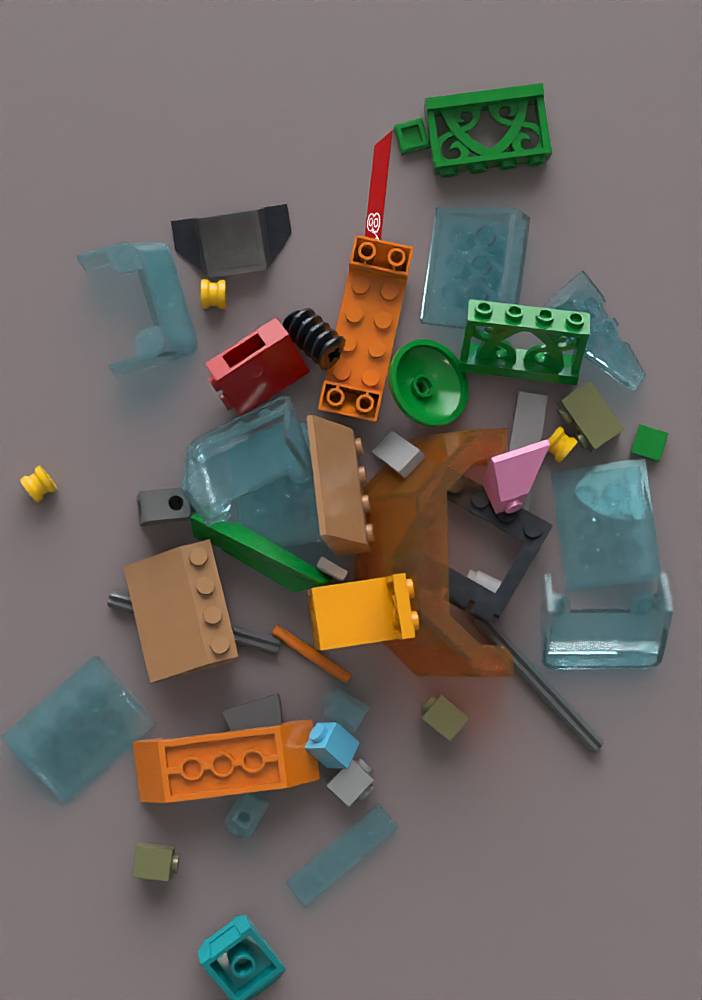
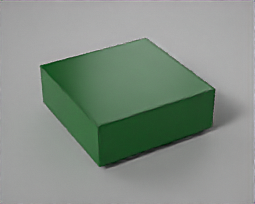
[394,118,430,156]
[630,424,669,462]

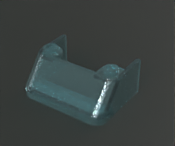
[77,242,198,378]
[540,573,673,669]

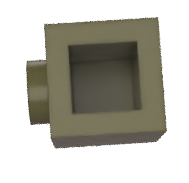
[421,694,470,742]
[132,842,179,882]

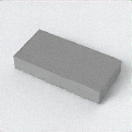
[371,431,426,478]
[316,556,348,582]

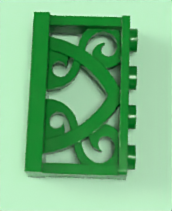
[424,83,552,178]
[458,299,590,385]

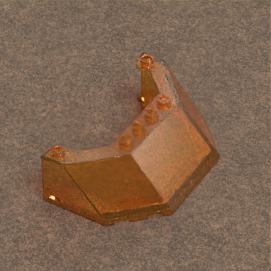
[355,428,514,677]

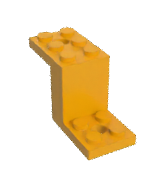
[306,573,419,650]

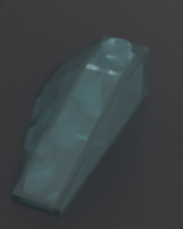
[542,270,646,391]

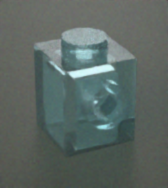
[321,687,370,734]
[223,792,270,839]

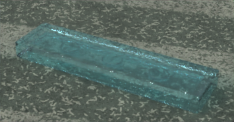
[286,803,398,906]

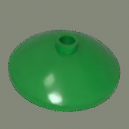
[388,339,469,427]

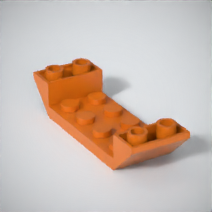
[318,235,414,422]
[133,719,320,803]

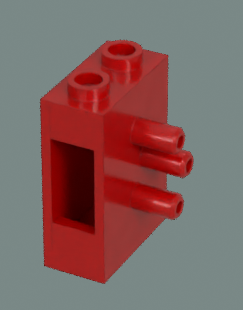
[205,318,310,418]

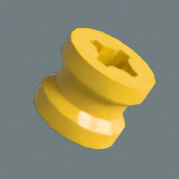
[201,279,227,310]
[547,426,578,463]
[20,465,57,503]

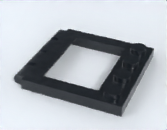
[393,467,553,625]

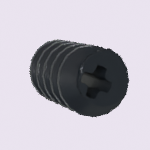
[282,308,346,370]

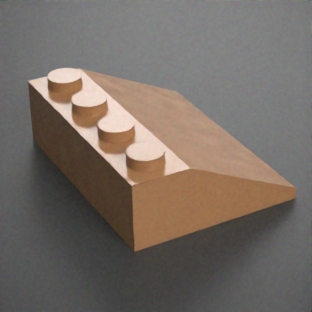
[306,415,375,557]
[123,539,239,684]

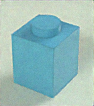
[304,722,360,769]

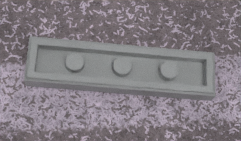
[508,391,548,511]

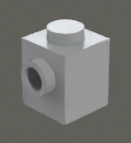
[327,757,374,807]

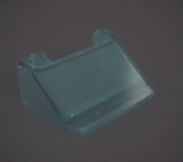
[182,396,313,526]

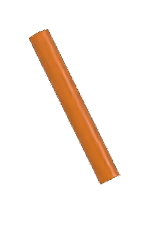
[271,624,352,685]

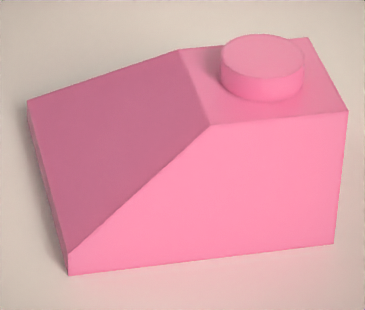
[482,439,550,514]

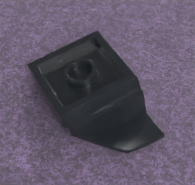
[171,204,291,278]

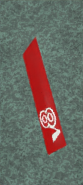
[365,130,393,240]

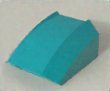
[197,915,286,1000]

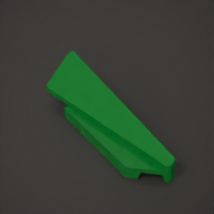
[190,510,332,593]

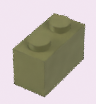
[557,380,625,453]

